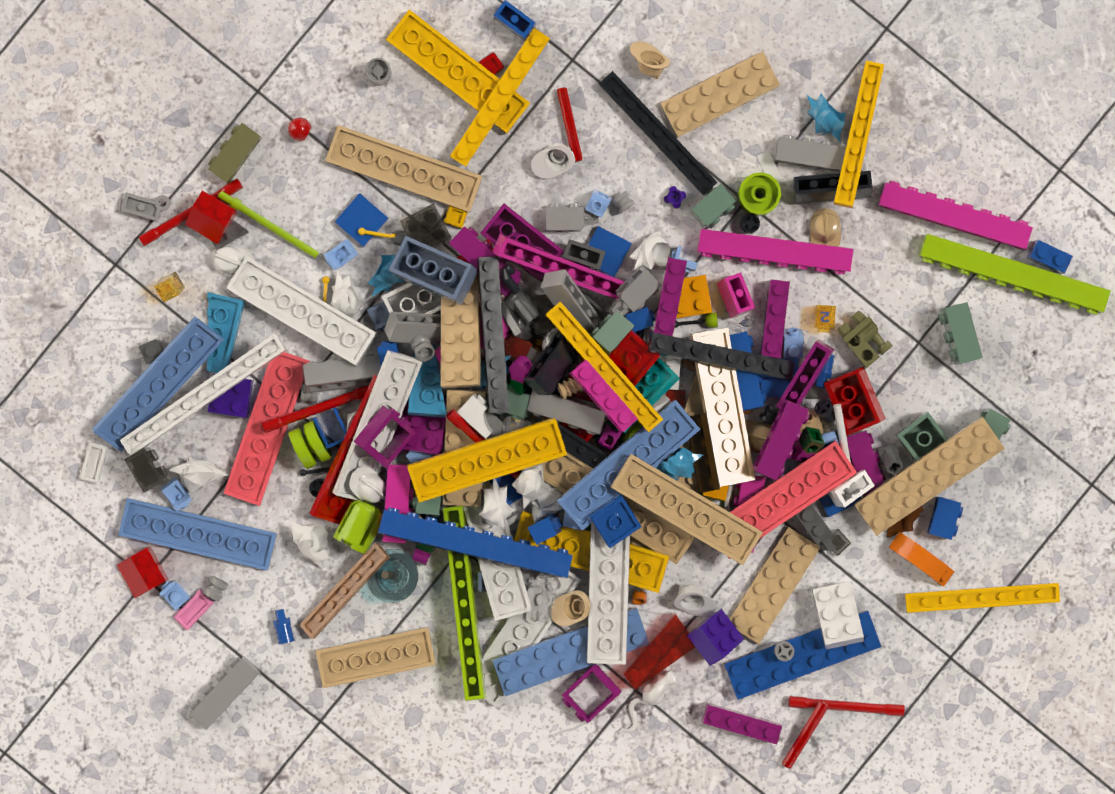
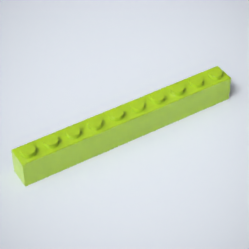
[918,234,1111,315]
[443,506,487,701]

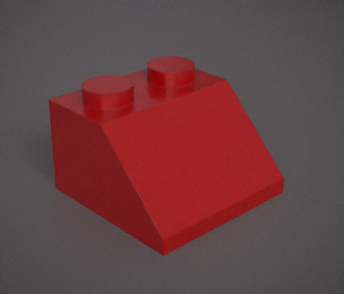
[185,190,238,244]
[117,546,169,598]

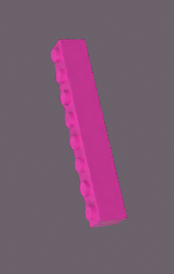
[877,181,1033,250]
[697,229,854,275]
[493,234,625,299]

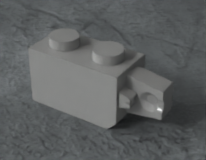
[546,203,599,232]
[610,266,661,315]

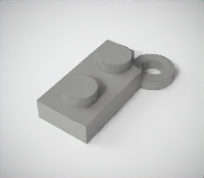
[120,192,171,222]

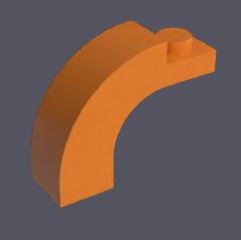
[889,532,955,587]

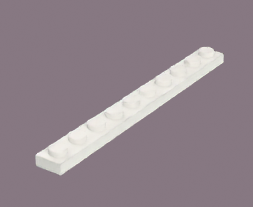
[120,333,287,456]

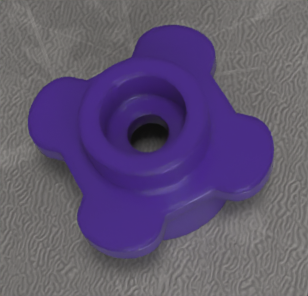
[664,186,686,209]

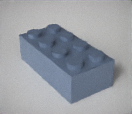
[389,236,478,306]

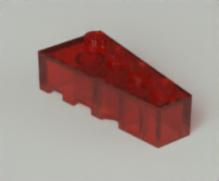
[623,613,695,690]

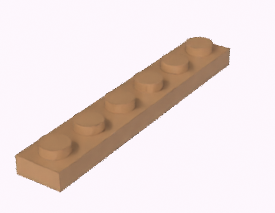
[300,543,390,639]

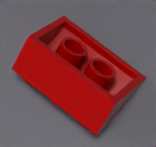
[824,366,886,436]

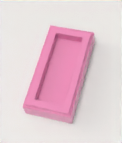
[173,589,214,631]

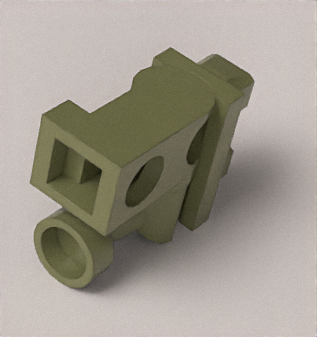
[837,311,893,369]

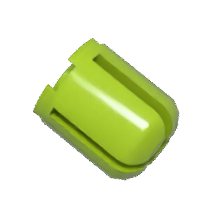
[333,500,383,554]

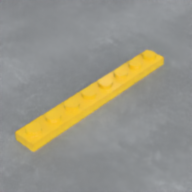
[450,28,550,167]
[834,61,885,209]
[545,302,664,433]
[905,583,1060,613]

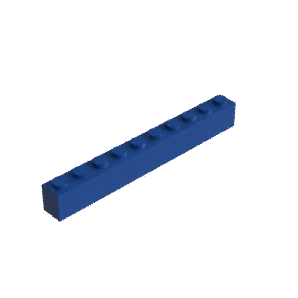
[378,507,573,578]

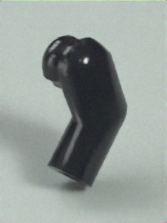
[502,264,520,294]

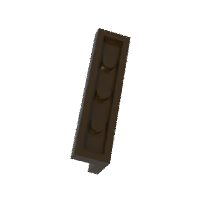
[689,413,720,493]

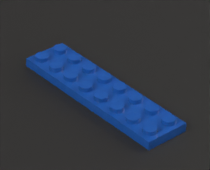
[724,610,882,700]

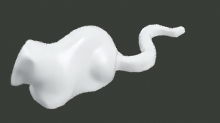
[618,668,680,734]

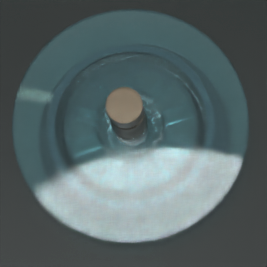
[368,549,418,603]

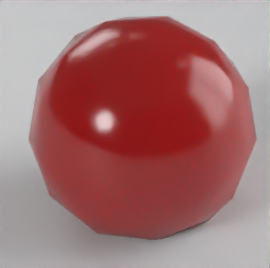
[288,117,311,142]

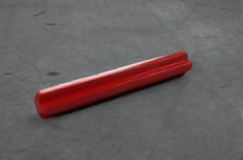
[557,87,583,162]
[782,701,828,769]

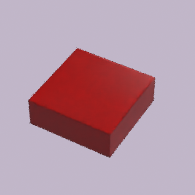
[478,52,505,75]

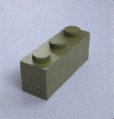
[208,123,262,183]

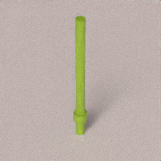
[218,191,319,259]

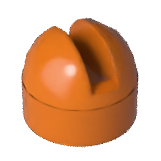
[631,589,647,605]

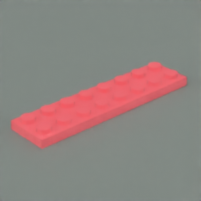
[223,352,311,506]
[727,441,857,559]

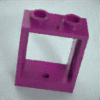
[353,406,416,468]
[562,663,622,723]

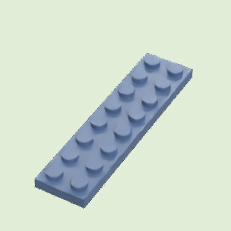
[92,316,224,452]
[557,399,700,530]
[118,498,277,571]
[492,608,649,697]

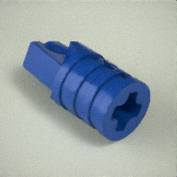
[816,355,835,388]
[273,609,295,645]

